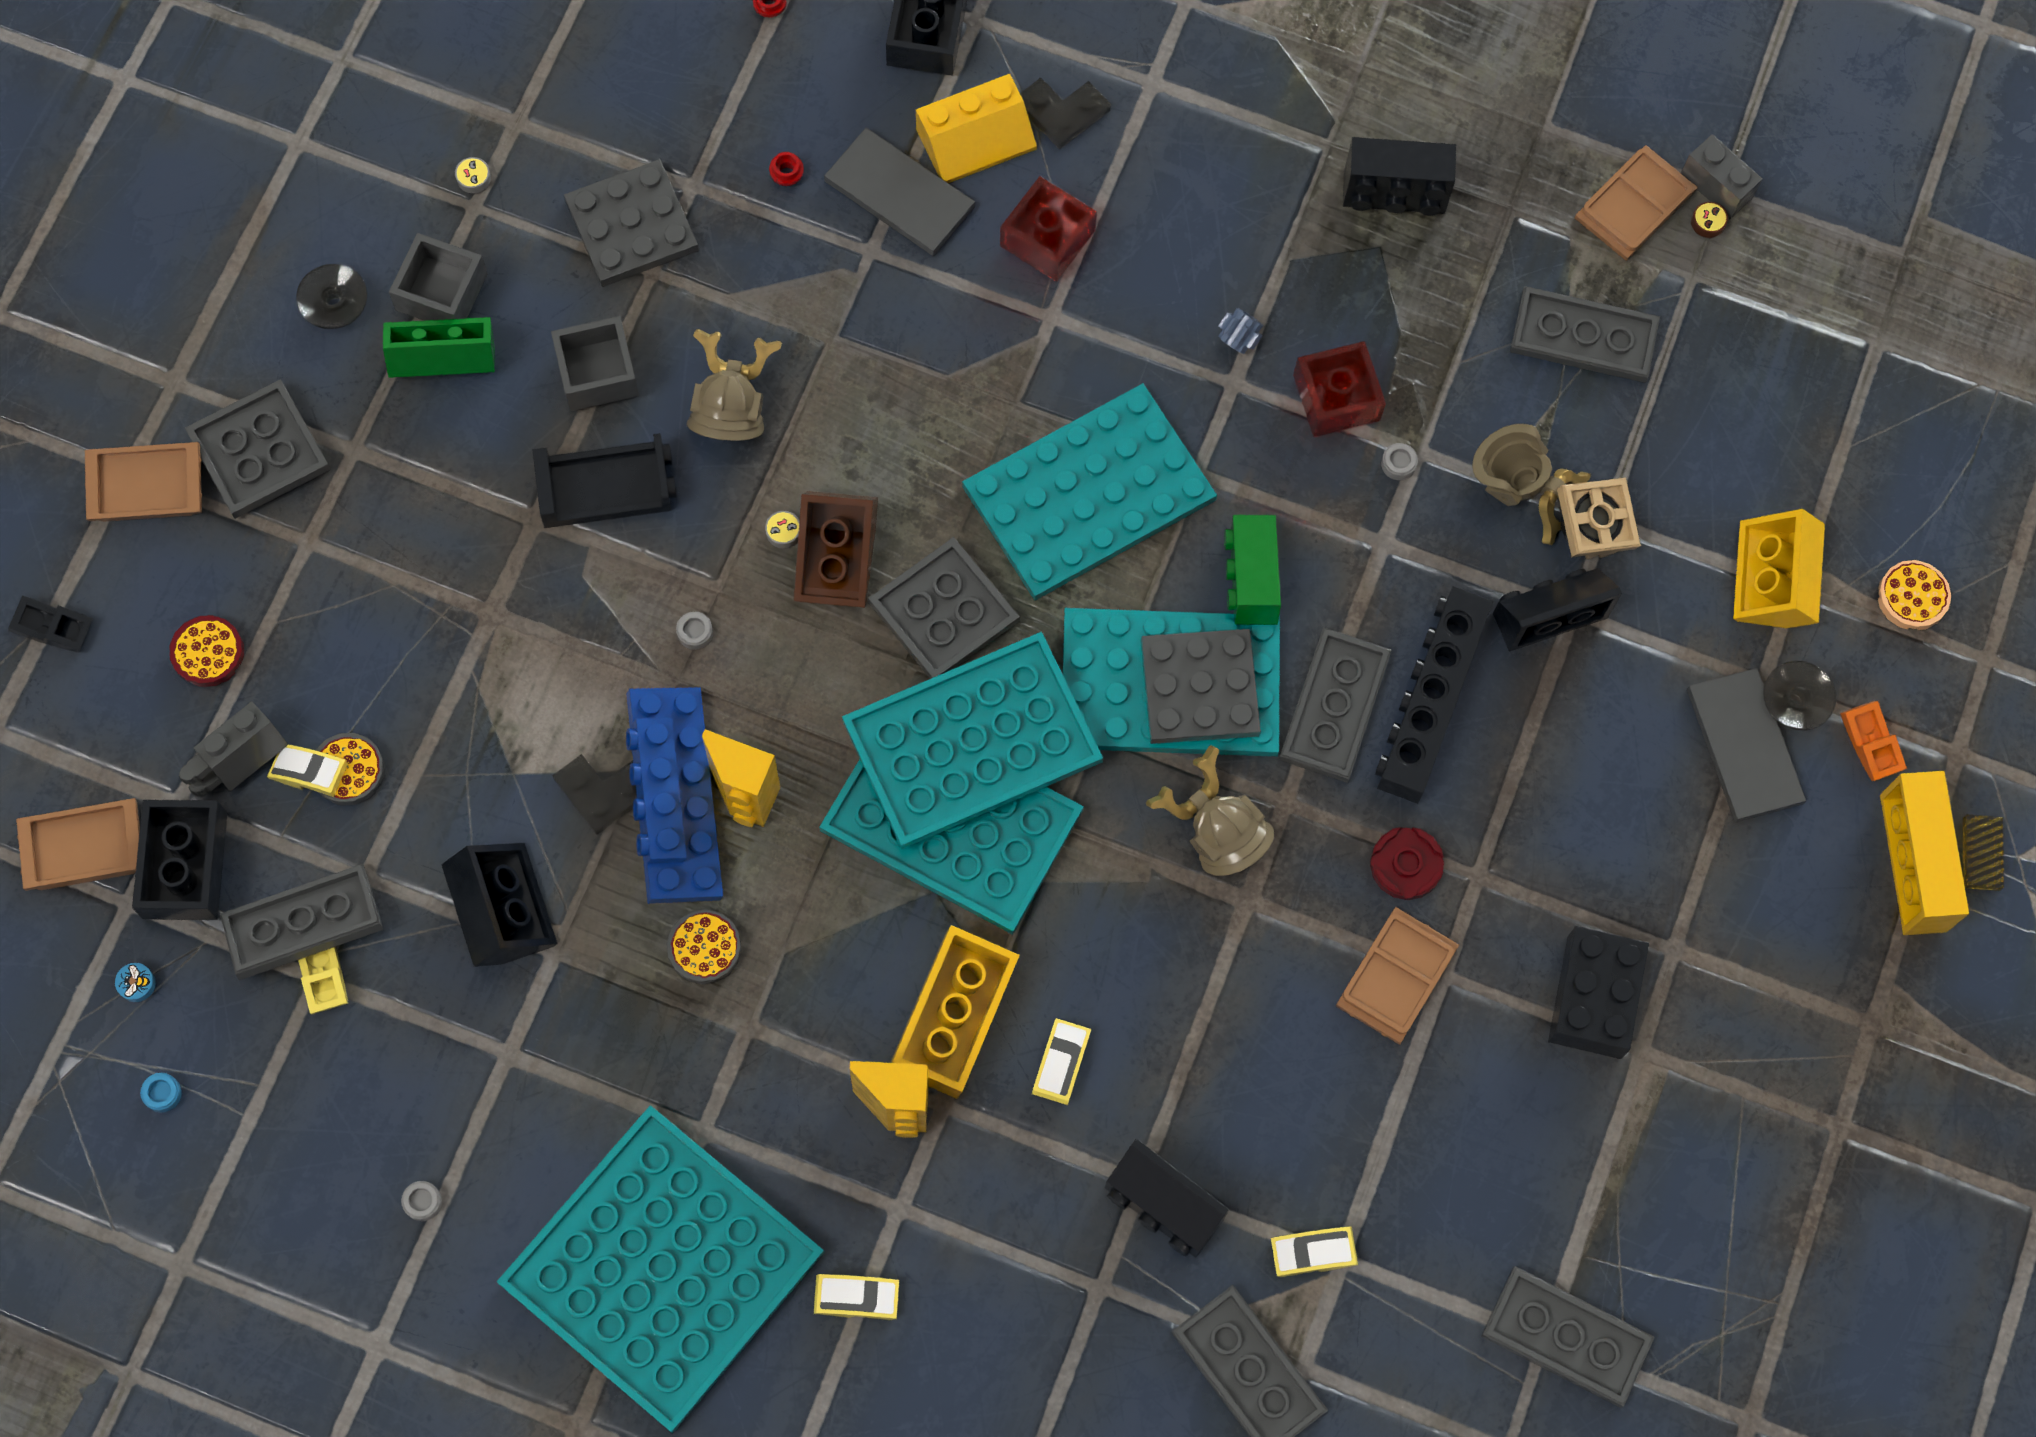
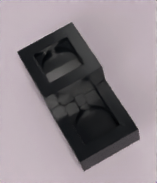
[8,595,93,653]

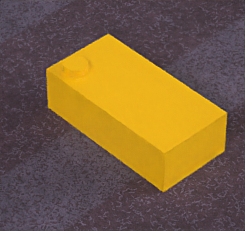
[1880,771,1969,935]
[890,925,1020,1099]

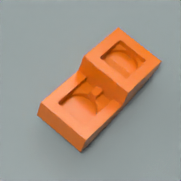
[1840,701,1907,781]

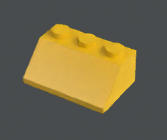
[916,74,1037,184]
[1733,509,1825,628]
[702,729,780,827]
[850,1061,929,1138]

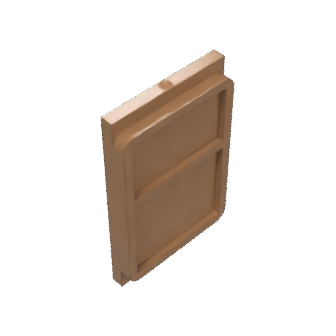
[1575,145,1698,261]
[85,442,202,522]
[16,798,140,891]
[1336,907,1459,1045]

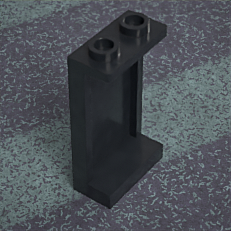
[532,433,677,528]

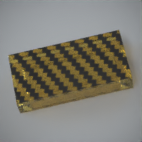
[1963,814,2004,891]

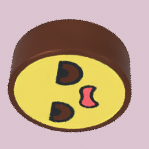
[1691,202,1728,238]

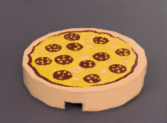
[1878,560,1951,630]

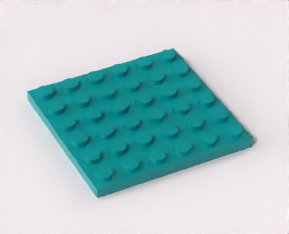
[497,1105,825,1434]

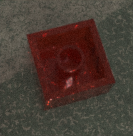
[1000,176,1097,282]
[1293,341,1386,437]

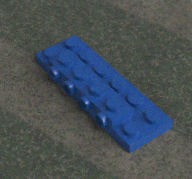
[626,687,723,904]

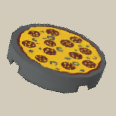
[315,733,385,806]
[666,909,742,985]

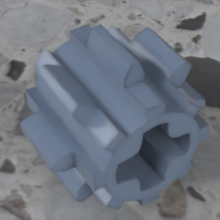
[1218,308,1263,354]

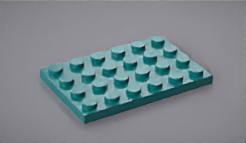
[962,383,1217,601]
[1063,608,1280,757]
[842,631,1103,849]
[819,759,1084,935]

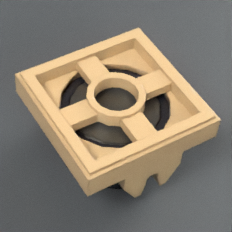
[1557,478,1641,559]

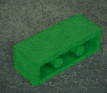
[383,317,495,378]
[1224,515,1281,625]

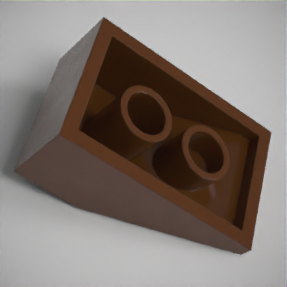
[794,491,878,608]

